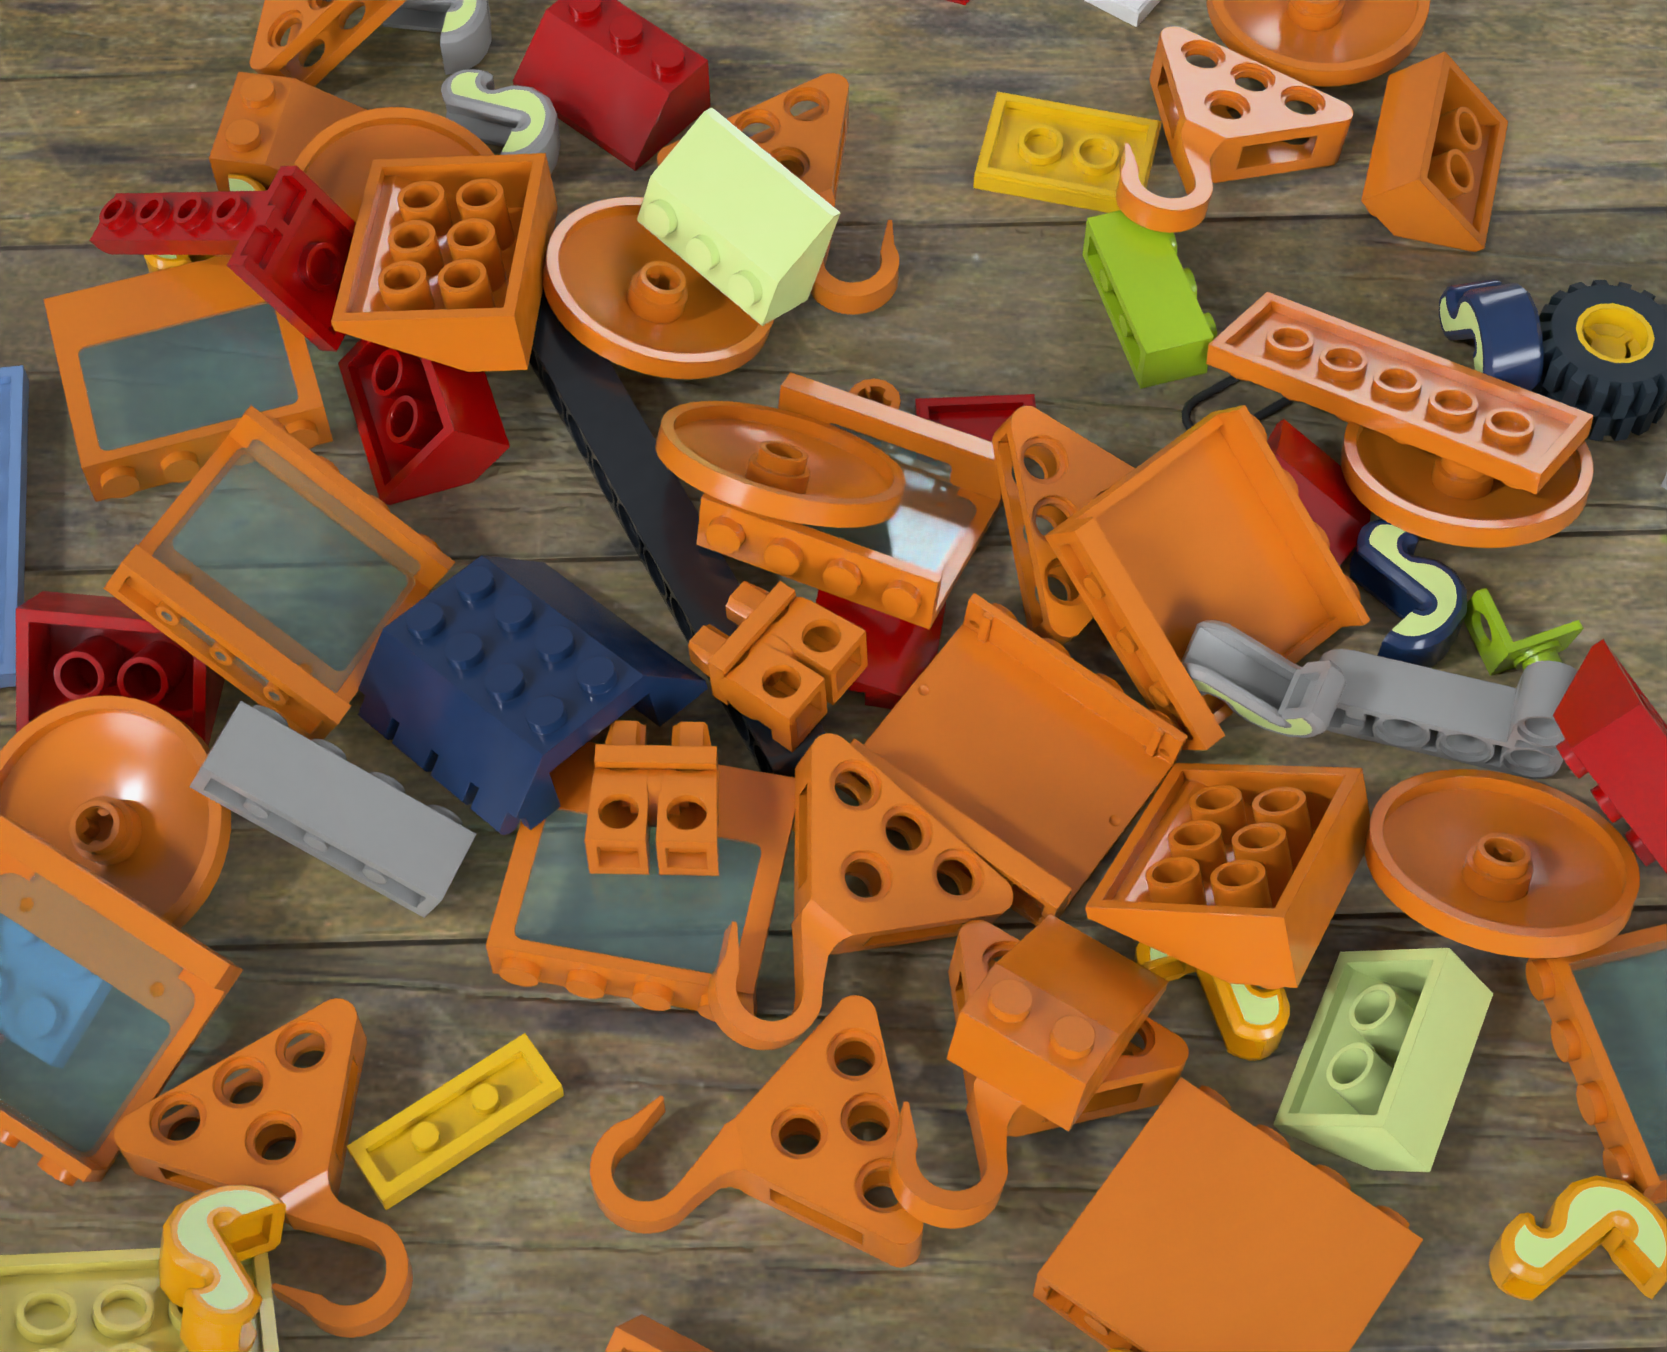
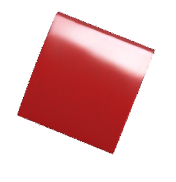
[816,589,946,709]

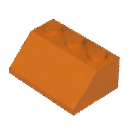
[1361,51,1508,252]

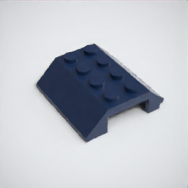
[358,555,708,835]

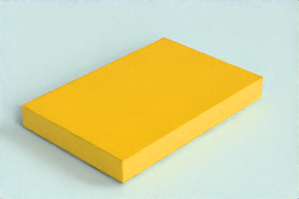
[973,91,1162,213]

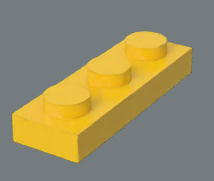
[346,1033,564,1210]

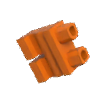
[688,581,868,753]
[584,720,719,876]

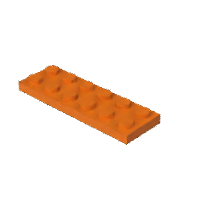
[1206,292,1594,494]

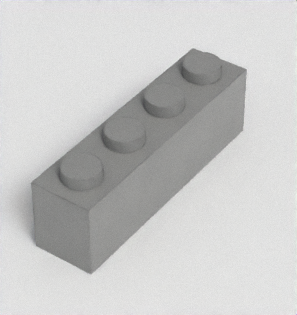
[189,701,476,918]

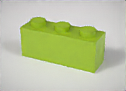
[1082,210,1218,389]

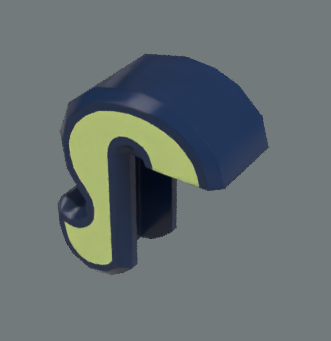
[1439,279,1543,391]
[1349,519,1467,668]

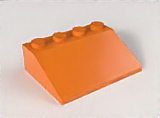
[331,153,558,372]
[1085,763,1371,989]

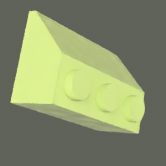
[637,108,841,326]
[1273,948,1493,1172]

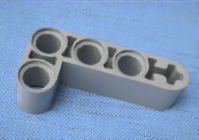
[1320,649,1578,779]

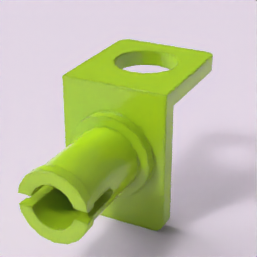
[1464,588,1584,676]

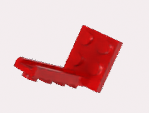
[89,165,356,352]

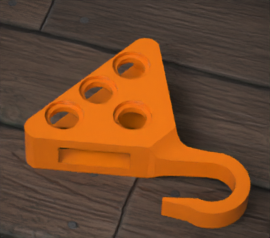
[249,0,407,87]
[1115,26,1353,233]
[657,73,899,315]
[992,406,1135,646]
[708,733,1013,1050]
[889,920,1189,1229]
[590,995,924,1268]
[114,998,413,1338]

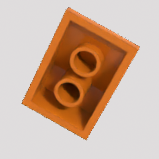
[209,72,367,191]
[946,914,1169,1131]

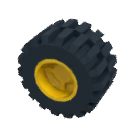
[1531,280,1667,441]

